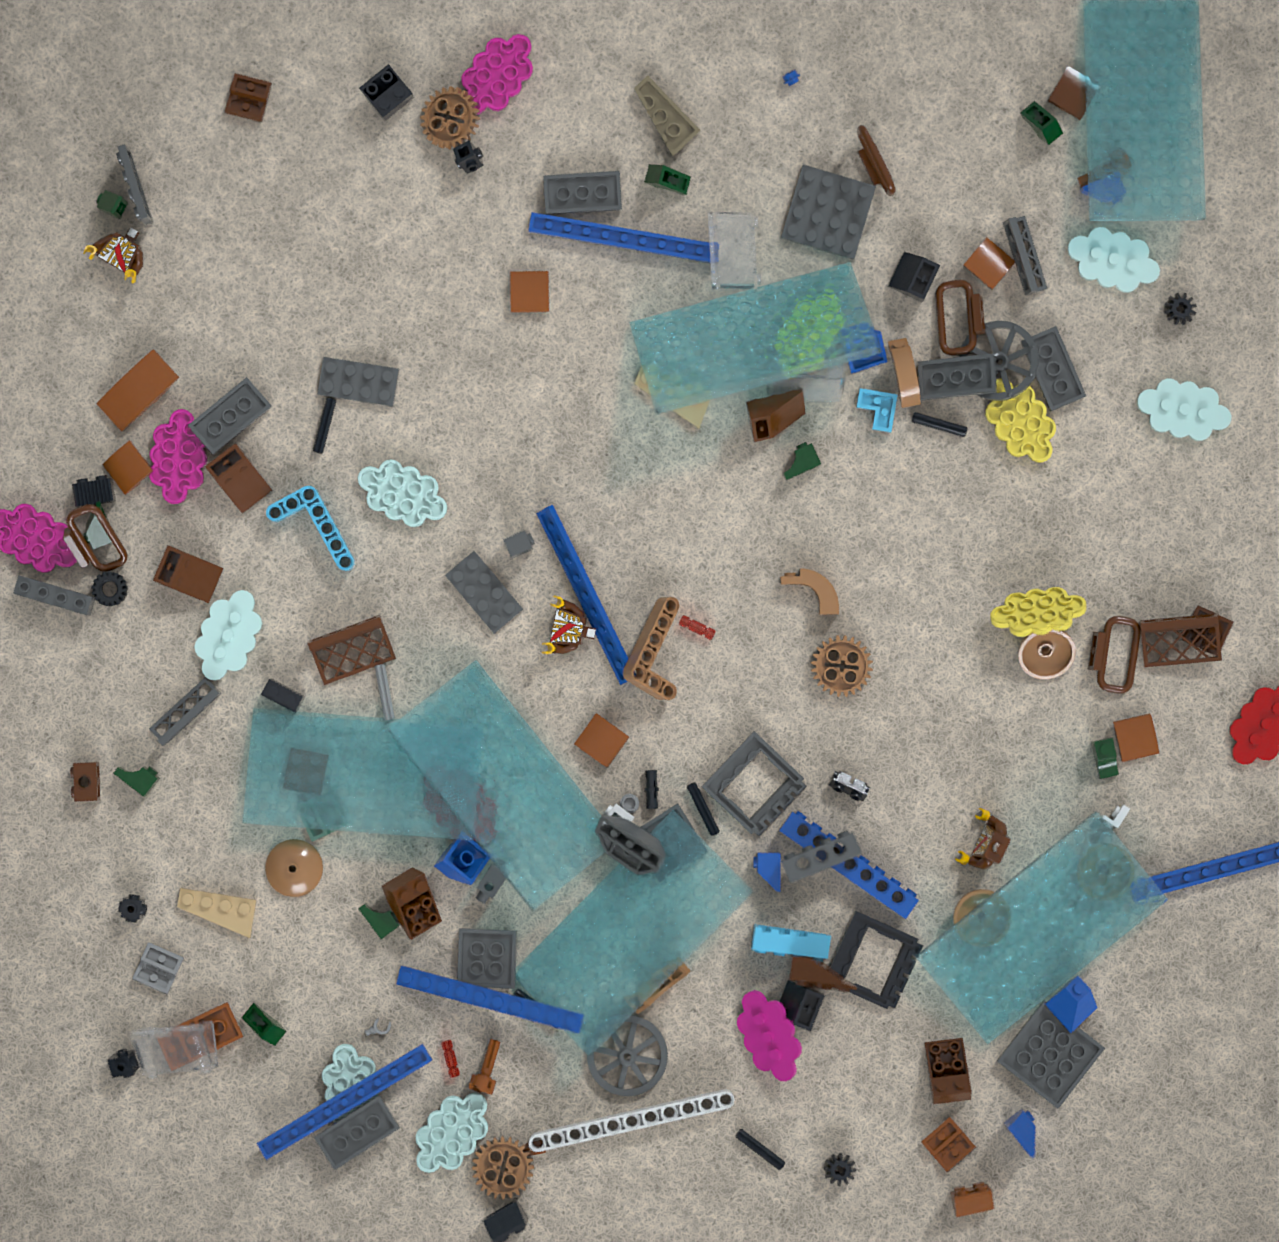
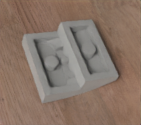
[132,942,184,995]

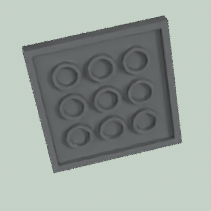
[781,164,876,260]
[997,1000,1105,1109]

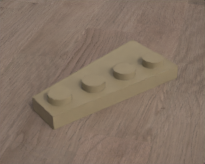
[634,75,701,157]

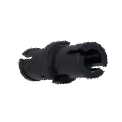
[644,770,659,809]

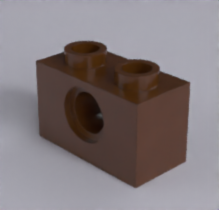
[70,762,101,802]

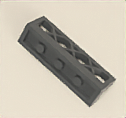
[1003,216,1048,295]
[149,677,222,746]

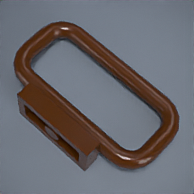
[857,125,896,196]
[935,280,986,356]
[63,505,128,572]
[1088,616,1141,693]

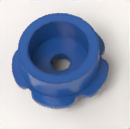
[782,69,800,86]

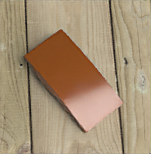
[96,349,180,432]
[156,1002,244,1071]

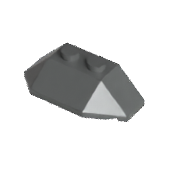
[595,815,666,875]

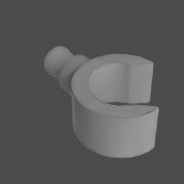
[365,1018,391,1036]

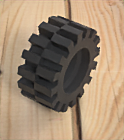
[91,572,128,606]

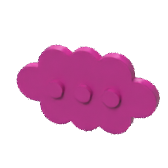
[461,34,533,115]
[149,409,207,504]
[0,504,77,573]
[737,990,802,1082]

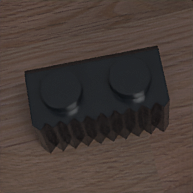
[72,475,116,508]
[261,679,305,713]

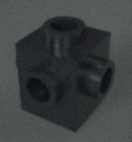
[453,140,484,174]
[118,894,147,923]
[107,1049,140,1078]

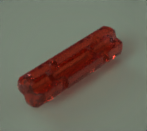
[679,615,716,640]
[441,1040,460,1078]

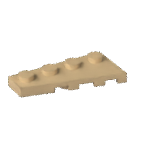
[634,366,713,429]
[177,888,257,938]

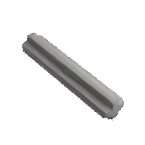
[375,664,395,721]

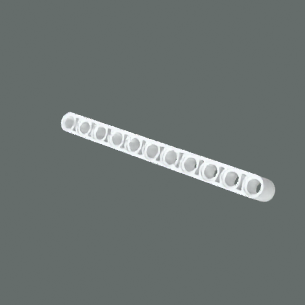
[529,1089,734,1152]

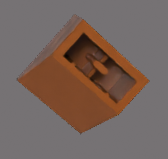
[950,1182,994,1217]

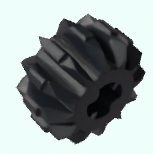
[1164,293,1197,325]
[823,1152,856,1186]

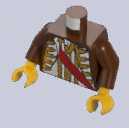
[83,227,144,283]
[542,595,596,654]
[955,808,1011,870]

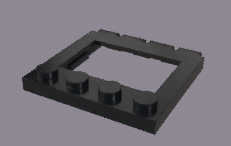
[830,910,924,1009]

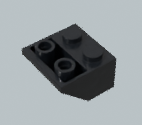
[359,64,414,121]
[888,252,940,302]
[779,980,825,1032]
[483,1199,528,1242]

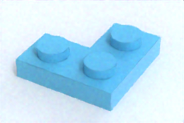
[856,388,898,433]

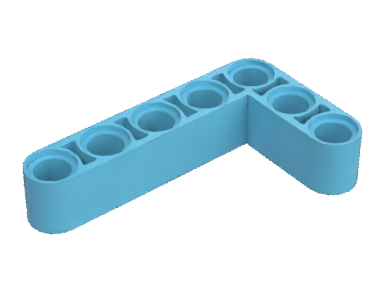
[266,486,355,571]

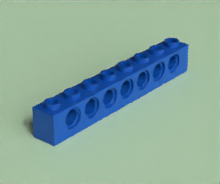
[779,811,919,919]

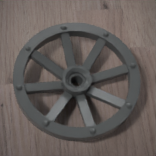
[959,321,1039,401]
[587,1015,668,1096]

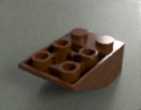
[746,389,806,442]
[205,443,273,514]
[153,545,224,603]
[381,867,442,940]
[790,956,857,993]
[925,1038,972,1105]

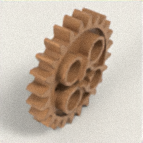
[420,86,480,150]
[811,635,873,697]
[472,1136,534,1200]

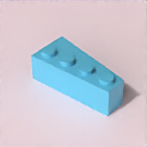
[751,924,831,962]

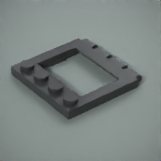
[701,731,807,836]

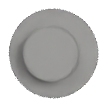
[620,794,639,813]

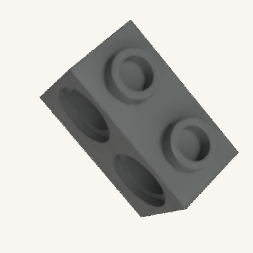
[503,530,535,559]

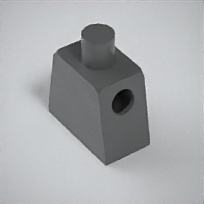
[476,857,513,904]

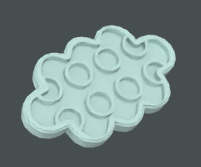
[1067,227,1160,293]
[1137,378,1231,441]
[358,459,447,527]
[195,590,263,680]
[322,1044,380,1123]
[415,1092,488,1173]

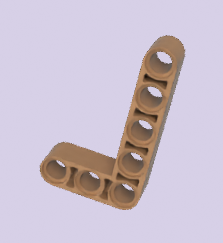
[623,597,680,700]

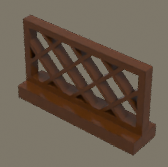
[1140,613,1222,667]
[307,615,396,685]

